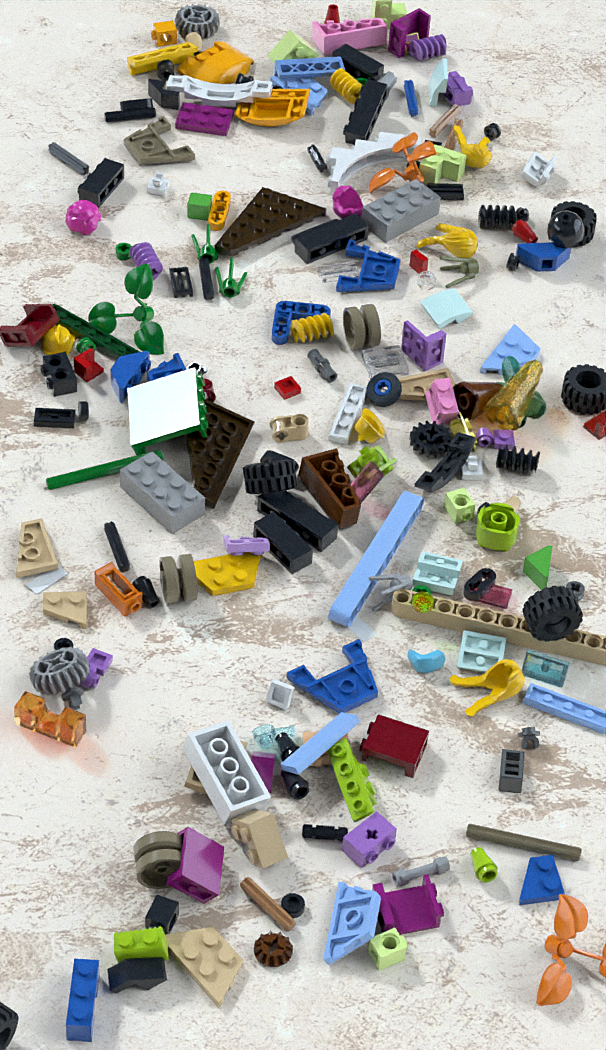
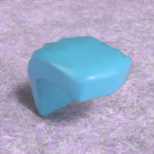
[407,650,446,673]

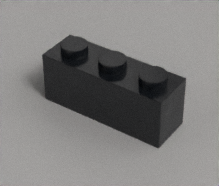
[332,43,384,81]
[77,158,124,208]
[253,512,313,574]

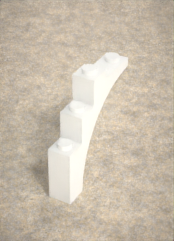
[326,132,422,195]

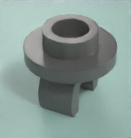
[61,686,84,711]
[518,727,540,749]

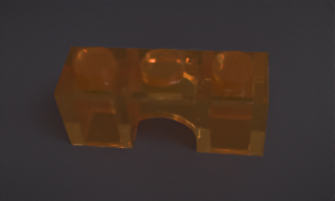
[14,691,86,748]

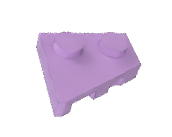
[223,535,270,556]

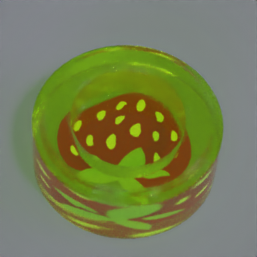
[412,592,434,613]

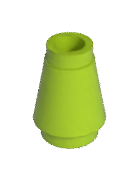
[470,847,498,883]

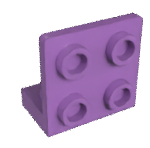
[401,320,447,371]

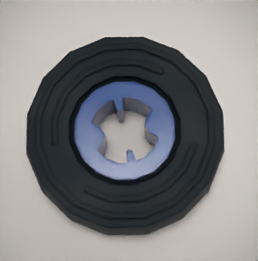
[366,372,402,407]

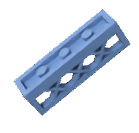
[273,57,345,79]

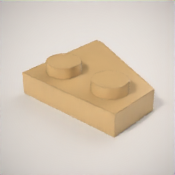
[43,591,87,629]

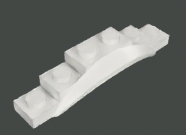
[167,75,273,107]

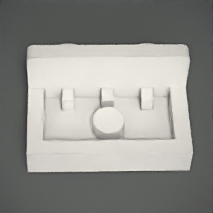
[520,152,557,188]

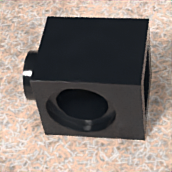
[145,894,179,935]

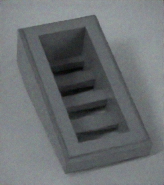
[498,749,525,793]

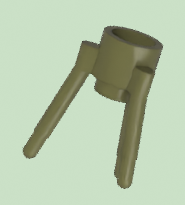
[440,256,479,288]

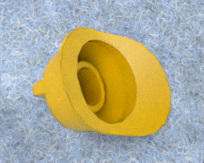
[42,324,75,355]
[355,408,385,444]

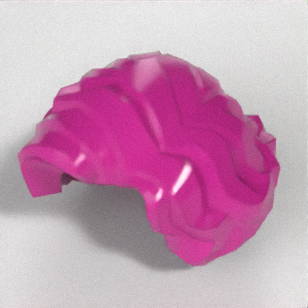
[332,185,364,219]
[65,200,102,235]

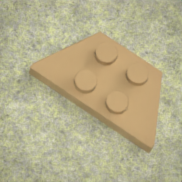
[165,927,243,1008]

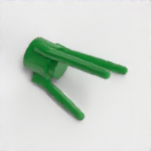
[191,224,219,264]
[215,257,247,298]

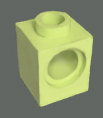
[444,488,475,524]
[367,928,408,971]

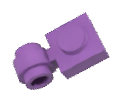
[476,428,515,450]
[80,648,113,689]

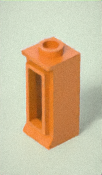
[94,562,142,617]

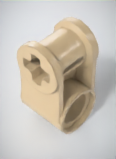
[269,414,309,443]

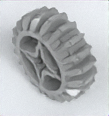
[175,4,220,40]
[29,647,90,696]

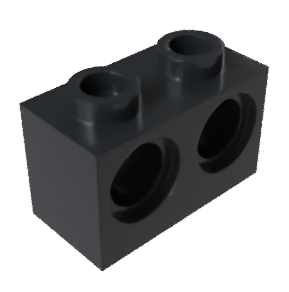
[40,351,77,397]

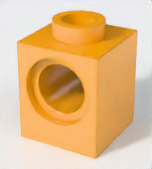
[151,20,177,47]

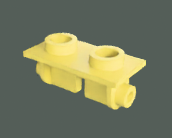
[450,412,478,452]

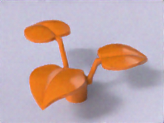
[369,132,437,194]
[536,894,606,1006]

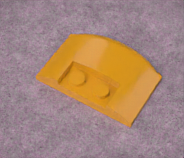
[177,41,254,84]
[235,89,311,127]

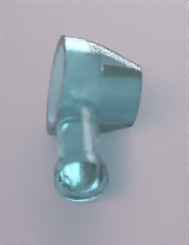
[252,724,295,749]

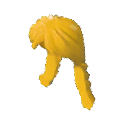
[453,125,493,169]
[416,223,478,258]
[449,659,525,717]

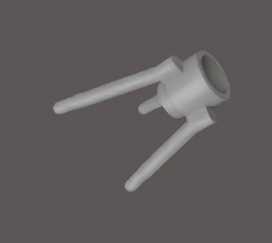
[368,573,413,612]

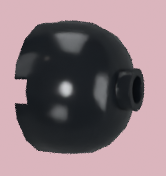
[547,211,584,248]

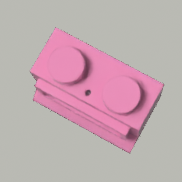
[425,378,459,425]

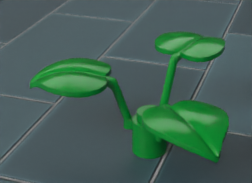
[88,264,164,355]

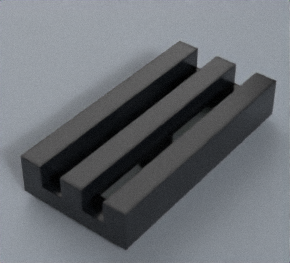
[427,183,464,200]
[169,267,193,298]
[34,408,76,429]

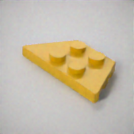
[194,552,262,596]

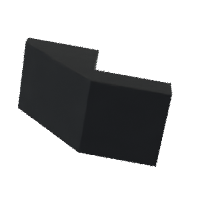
[148,79,180,110]
[107,957,167,994]

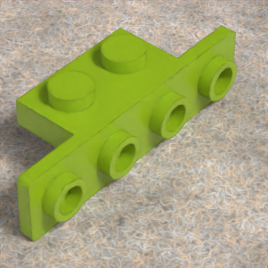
[327,738,377,822]

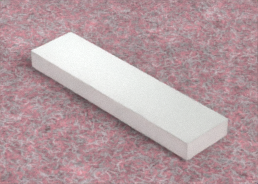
[328,383,367,445]

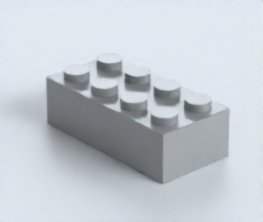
[362,179,441,243]
[120,451,205,534]

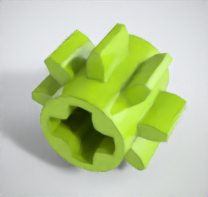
[357,446,383,471]

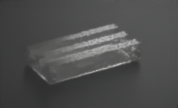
[318,261,359,283]

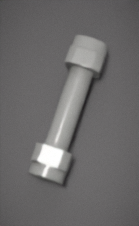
[392,857,450,886]

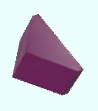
[251,751,276,793]

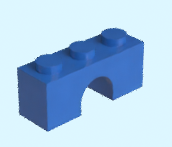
[66,958,100,1042]

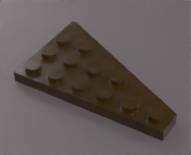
[214,187,327,257]
[186,399,255,509]

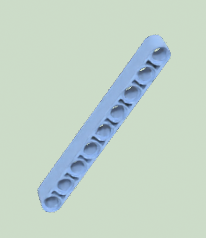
[328,491,424,627]

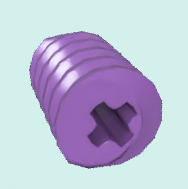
[409,34,447,61]
[129,242,163,281]

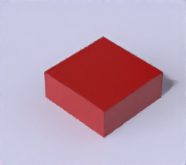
[409,249,429,276]
[274,376,301,400]

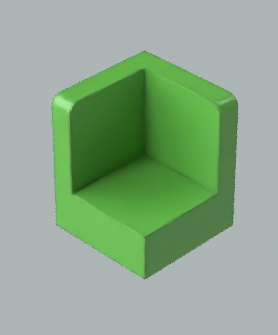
[187,192,212,221]

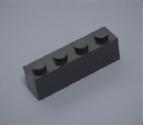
[343,79,387,145]
[294,213,369,264]
[257,490,338,552]

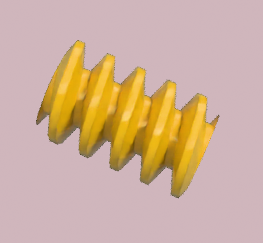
[330,68,362,104]
[291,313,334,343]

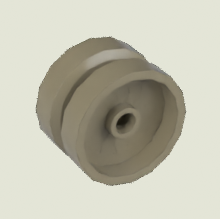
[343,304,381,350]
[159,554,198,604]
[133,831,183,889]

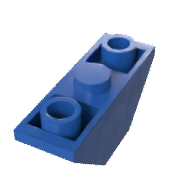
[515,242,571,272]
[110,351,151,403]

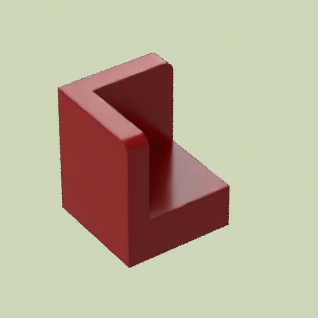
[74,348,104,382]

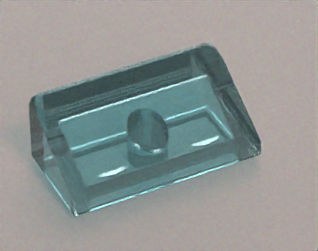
[522,650,570,687]

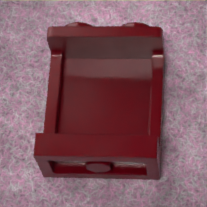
[0,304,60,346]
[359,714,429,778]

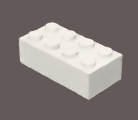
[182,720,271,825]

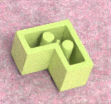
[371,0,407,29]
[268,30,319,64]
[419,144,467,184]

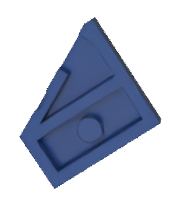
[147,353,187,382]
[519,855,565,905]

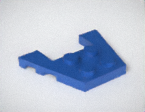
[336,239,401,292]
[286,639,378,714]

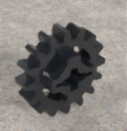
[409,420,453,458]

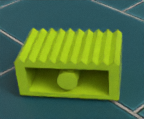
[114,926,168,963]

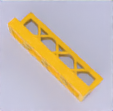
[127,42,198,75]

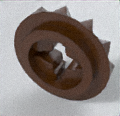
[254,930,293,967]

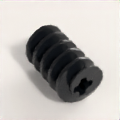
[478,205,517,228]
[496,444,540,475]

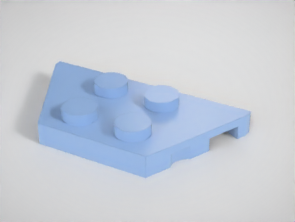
[270,76,328,116]
[480,324,541,376]
[323,882,381,965]

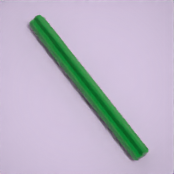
[46,449,164,490]

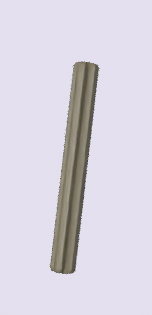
[466,823,582,861]

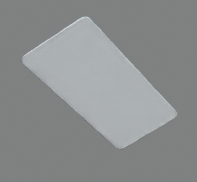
[26,565,68,594]
[348,616,376,642]

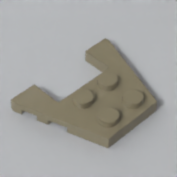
[124,116,195,165]

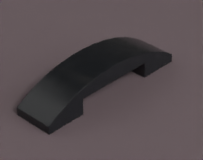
[414,432,476,492]

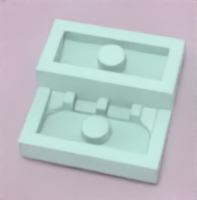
[428,58,448,107]
[420,288,474,329]
[412,551,463,596]
[457,630,507,673]

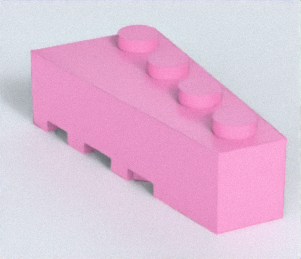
[312,18,387,55]

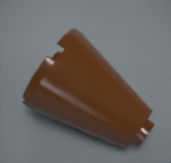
[453,381,506,420]

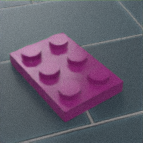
[175,102,234,137]

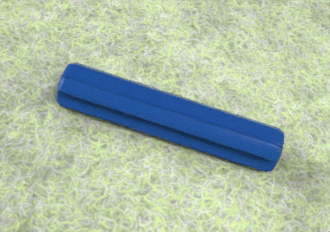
[404,79,419,116]

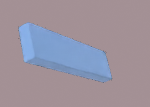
[522,683,606,735]
[281,712,359,775]

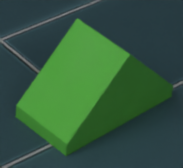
[523,545,552,590]

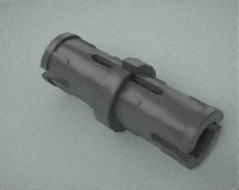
[307,349,338,383]

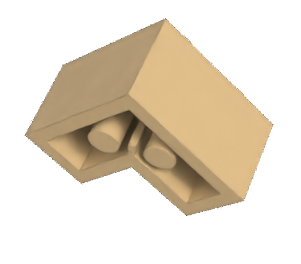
[231,808,288,869]

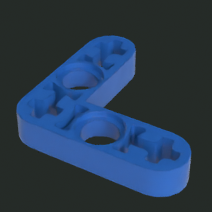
[271,301,331,345]

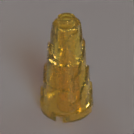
[484,360,543,431]

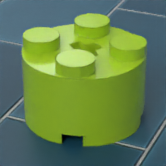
[476,503,520,552]

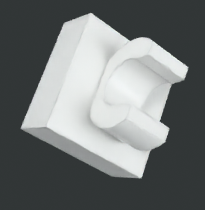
[147,172,169,196]
[461,456,483,481]
[266,679,295,710]

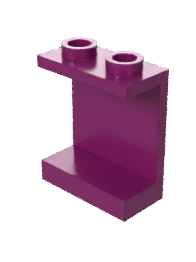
[388,8,431,58]
[167,827,224,904]
[372,874,444,935]

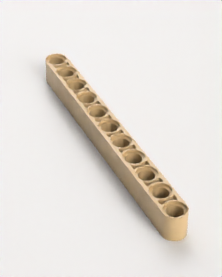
[391,589,606,666]

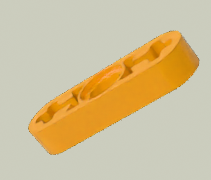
[208,190,231,231]

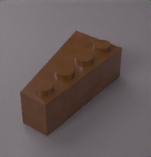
[298,448,361,529]

